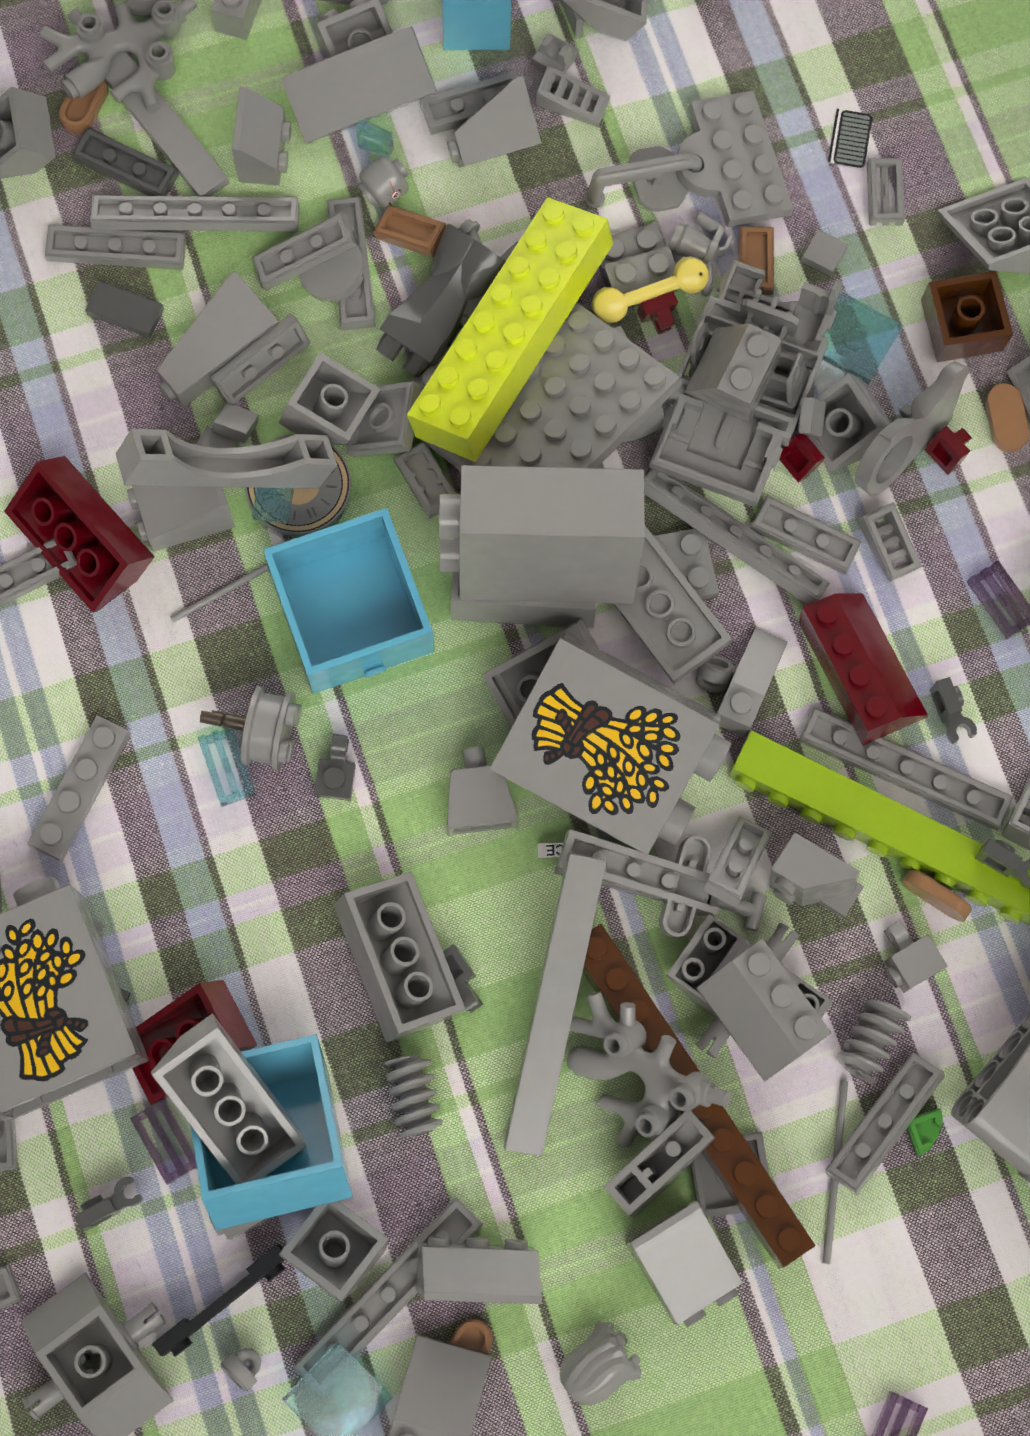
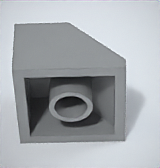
[0,87,56,179]
[232,87,292,185]
[279,352,381,444]
[794,373,891,472]
[770,833,860,906]
[279,1201,389,1303]

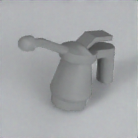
[669,210,733,296]

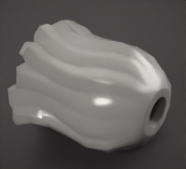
[559,1322,641,1406]

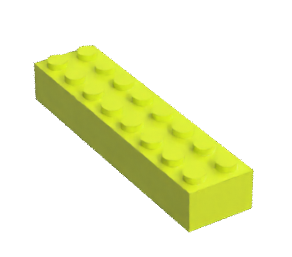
[407,197,613,462]

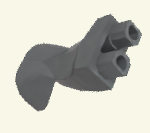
[376,224,506,378]

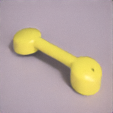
[591,256,709,323]

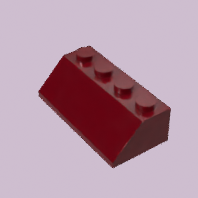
[4,456,155,613]
[799,593,928,746]

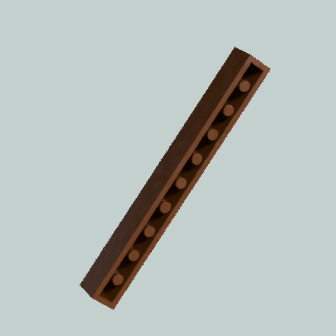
[582,924,816,1269]

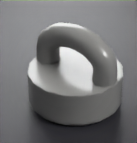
[696,656,735,692]
[220,1348,261,1392]

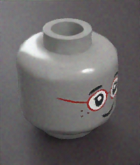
[358,156,409,208]

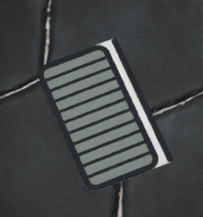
[828,109,872,168]

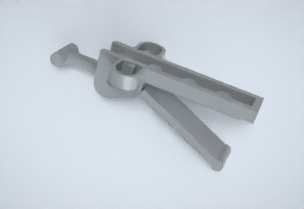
[555,829,767,937]

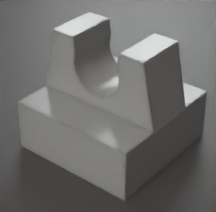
[532,34,578,73]

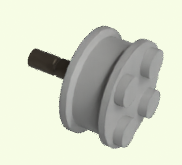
[200,686,302,772]

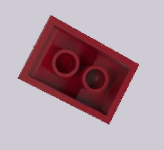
[132,980,257,1105]

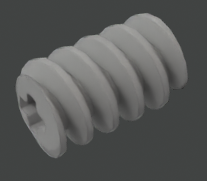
[837,1000,911,1084]
[384,1055,443,1138]

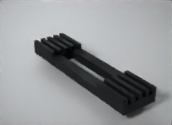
[152,1244,286,1357]

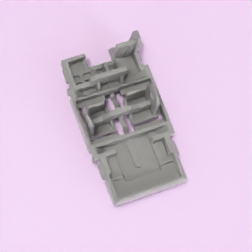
[649,259,843,508]

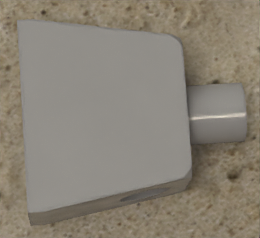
[447,747,518,835]

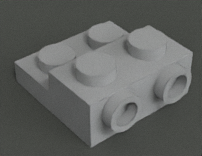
[314,0,393,58]
[599,222,676,294]

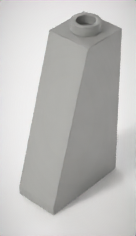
[157,271,278,408]

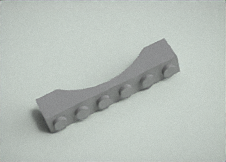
[115,429,337,488]

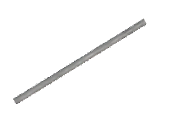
[170,563,269,622]
[823,1080,848,1264]

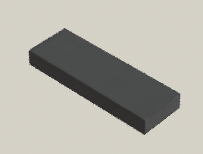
[71,128,179,196]

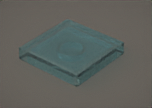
[823,293,903,384]
[282,1341,393,1436]

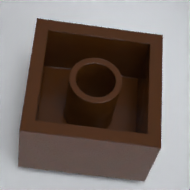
[921,271,1013,362]

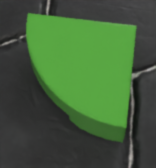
[906,1108,943,1157]

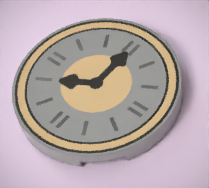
[245,434,352,538]

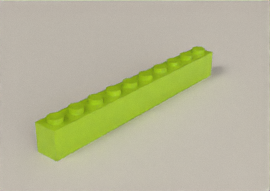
[729,730,1030,925]

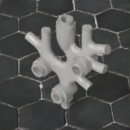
[40,0,197,111]
[567,992,731,1147]

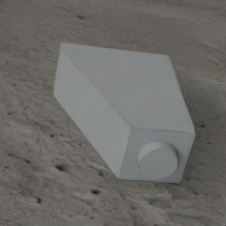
[447,76,542,168]

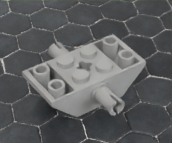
[666,914,833,1058]
[21,1273,174,1436]

